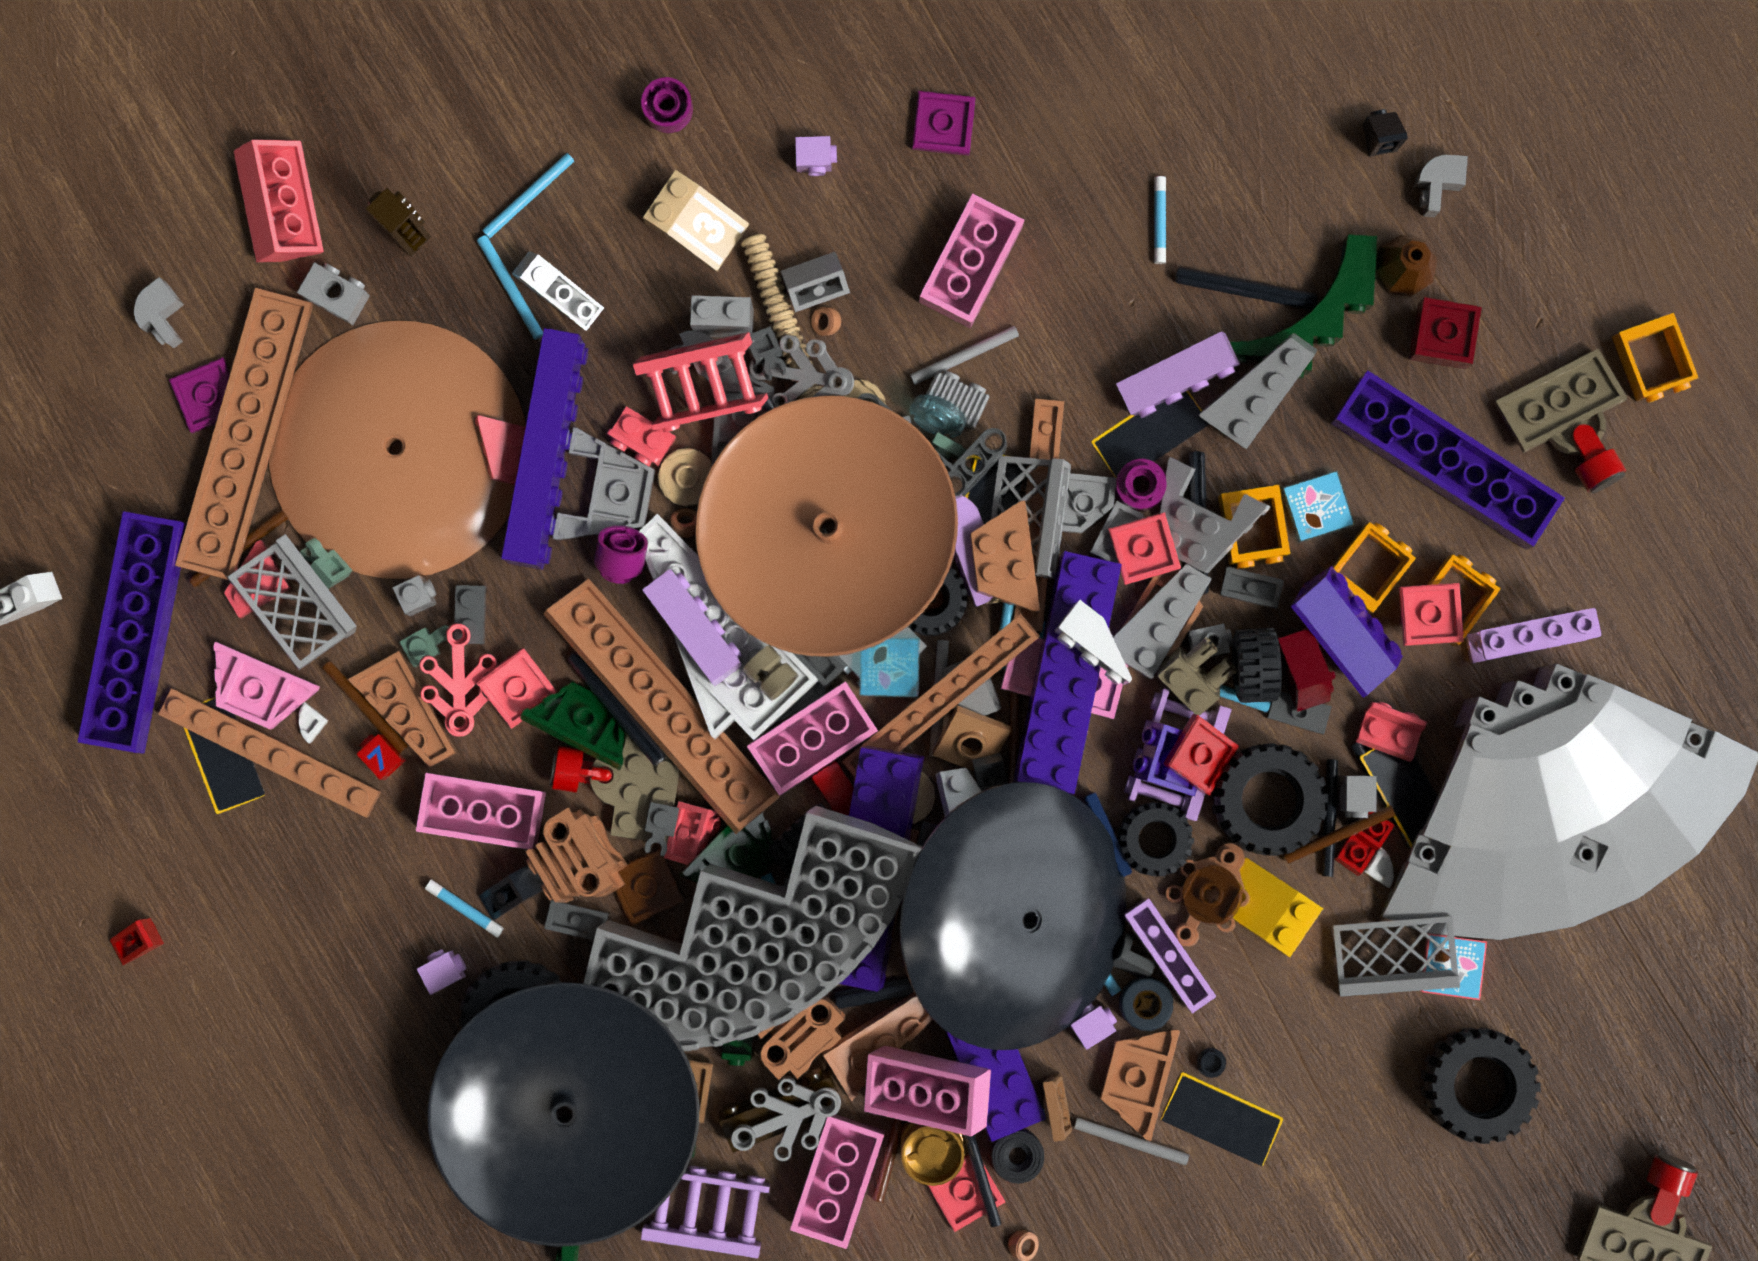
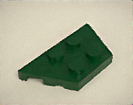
[520,682,624,771]
[679,813,774,883]

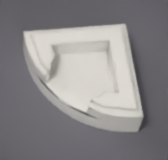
[299,702,329,743]
[1363,848,1394,888]

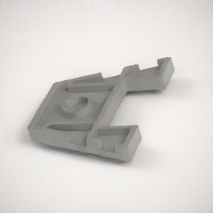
[553,427,655,540]
[1160,457,1270,573]

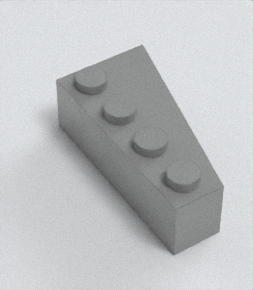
[1199,333,1317,449]

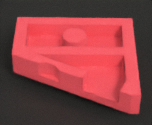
[475,415,526,485]
[224,540,291,618]

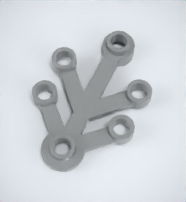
[749,335,854,407]
[732,1076,841,1161]

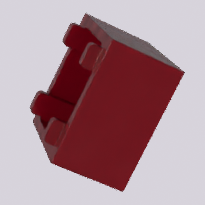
[1409,297,1482,369]
[1278,629,1336,712]

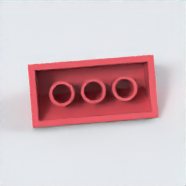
[234,140,324,262]

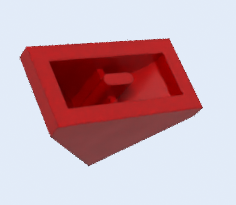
[110,918,164,965]

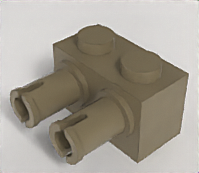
[1157,637,1238,716]

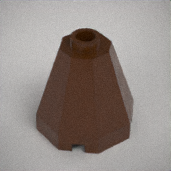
[1375,235,1437,297]

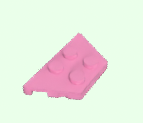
[213,642,320,729]

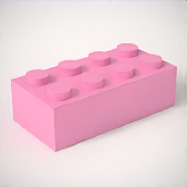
[919,194,1024,329]
[747,682,878,796]
[416,773,546,850]
[864,1046,991,1136]
[790,1114,884,1249]

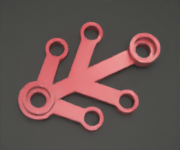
[419,623,496,737]

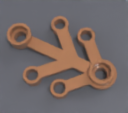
[1166,843,1250,947]

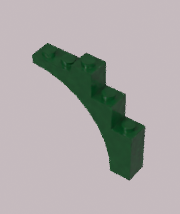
[1230,234,1377,379]

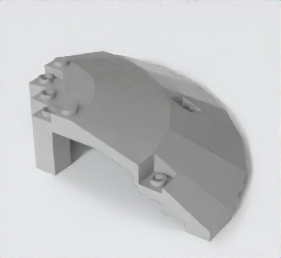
[1381,664,1758,940]

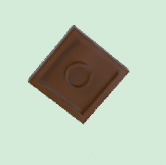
[616,848,685,926]

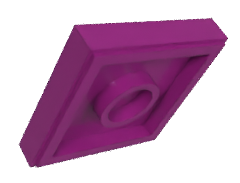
[912,91,976,156]
[169,357,230,434]

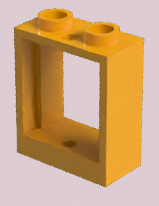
[1612,313,1699,403]
[1218,485,1290,569]
[1332,522,1416,614]
[1427,554,1500,647]

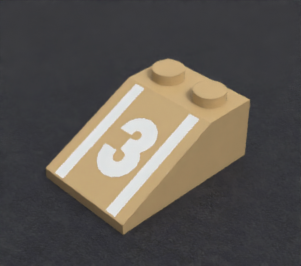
[643,170,749,272]

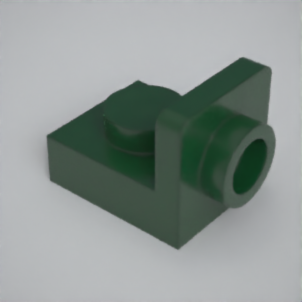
[721,1037,753,1066]

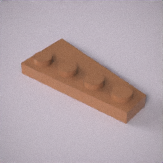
[348,651,457,767]
[821,992,932,1101]

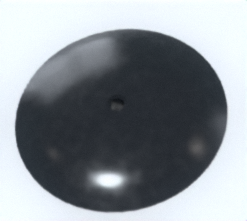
[900,782,1126,1050]
[428,982,700,1246]

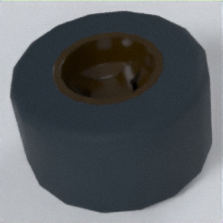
[1119,977,1173,1031]

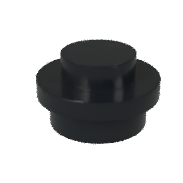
[1196,1048,1226,1078]

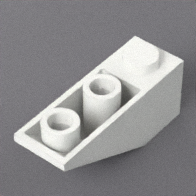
[512,251,604,331]
[0,572,62,626]
[1054,600,1132,685]

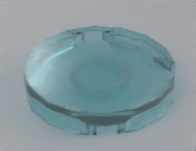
[909,394,967,438]

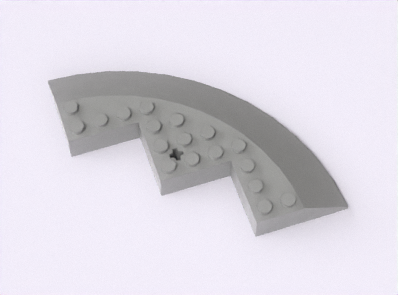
[583,806,922,1051]

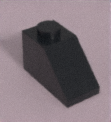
[1363,109,1408,157]
[479,865,544,921]

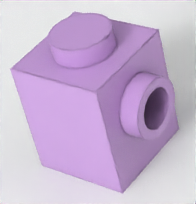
[796,136,837,176]
[417,949,466,995]
[1070,1004,1117,1050]

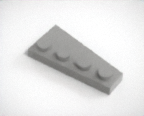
[1113,564,1211,679]

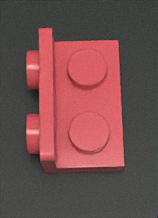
[607,406,676,467]
[1355,702,1427,762]
[663,801,721,865]

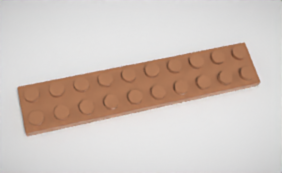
[175,288,313,580]
[544,579,780,834]

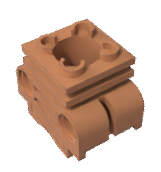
[525,808,628,903]
[757,996,845,1080]

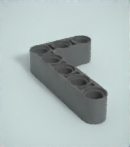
[858,393,1007,499]

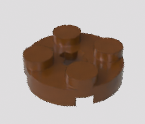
[1182,865,1243,925]

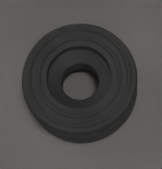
[991,1129,1045,1184]

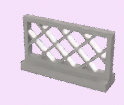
[991,456,1071,579]
[227,534,357,671]
[1333,916,1460,996]

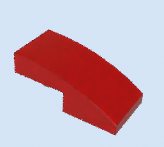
[810,760,854,816]
[1334,812,1395,876]

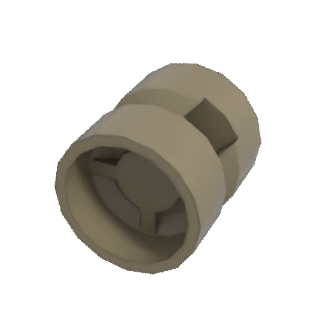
[743,645,799,701]

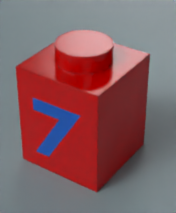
[357,734,407,780]

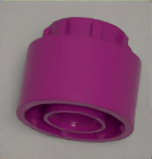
[641,77,693,133]
[1115,459,1167,512]
[594,526,648,584]

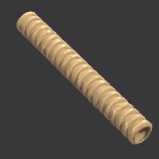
[741,234,822,399]

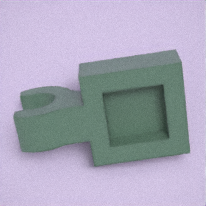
[931,433,979,471]
[300,538,353,589]
[400,625,454,667]

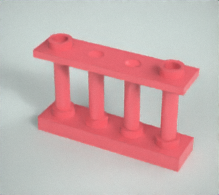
[633,332,768,432]

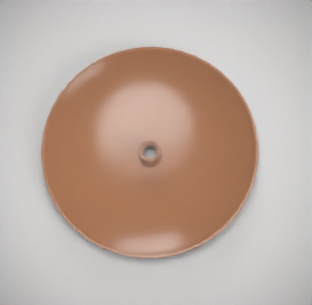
[269,320,526,579]
[696,396,958,657]

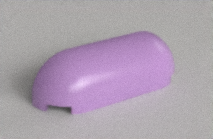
[954,496,993,607]

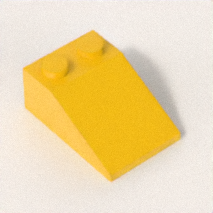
[1233,857,1323,957]

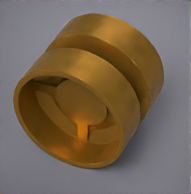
[901,1121,964,1186]

